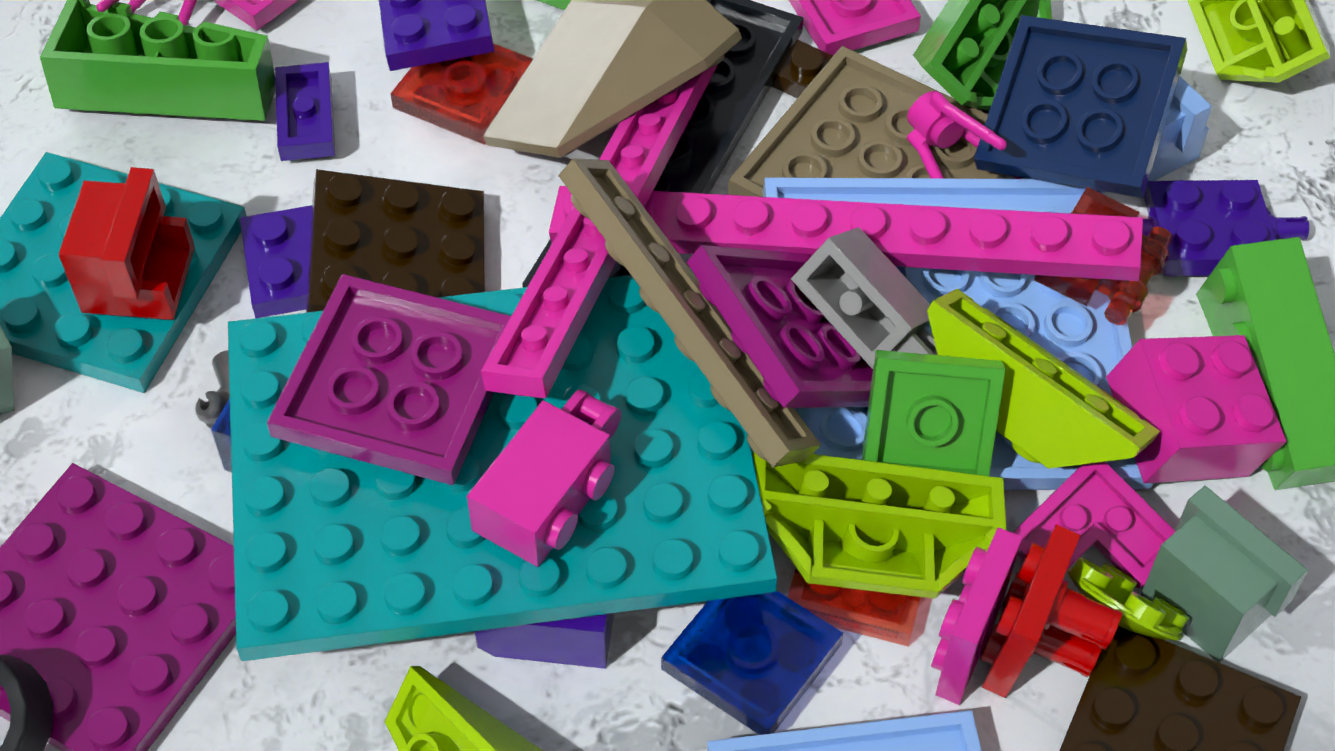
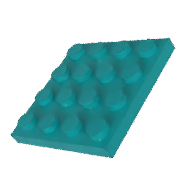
[0,152,247,393]

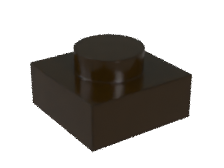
[771,39,833,98]

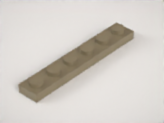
[558,159,821,468]

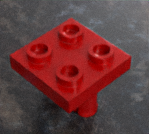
[980,524,1123,698]

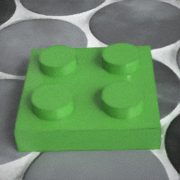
[861,350,1006,476]

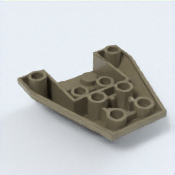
[483,0,742,158]

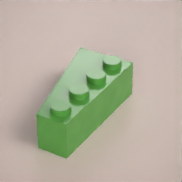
[40,0,276,121]
[1196,237,1335,490]

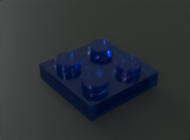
[661,590,843,735]

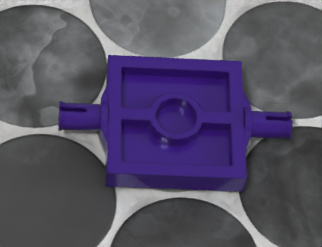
[1142,180,1309,276]

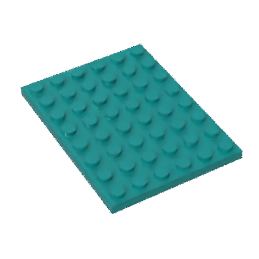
[228,268,777,662]

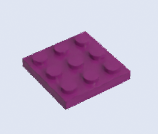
[687,245,873,408]
[267,274,511,486]

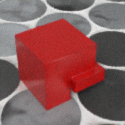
[58,167,195,320]

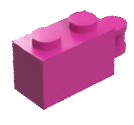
[467,389,622,567]

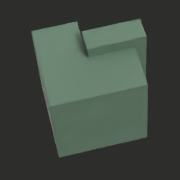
[1141,485,1309,663]

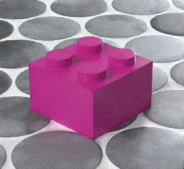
[1106,335,1287,483]

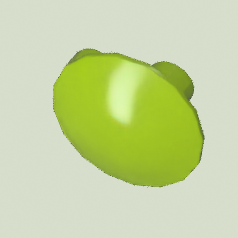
[1067,557,1189,641]

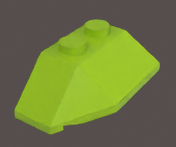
[1188,0,1330,83]
[927,289,1160,469]
[752,451,1006,599]

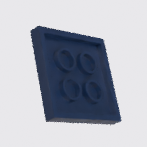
[974,15,1188,198]

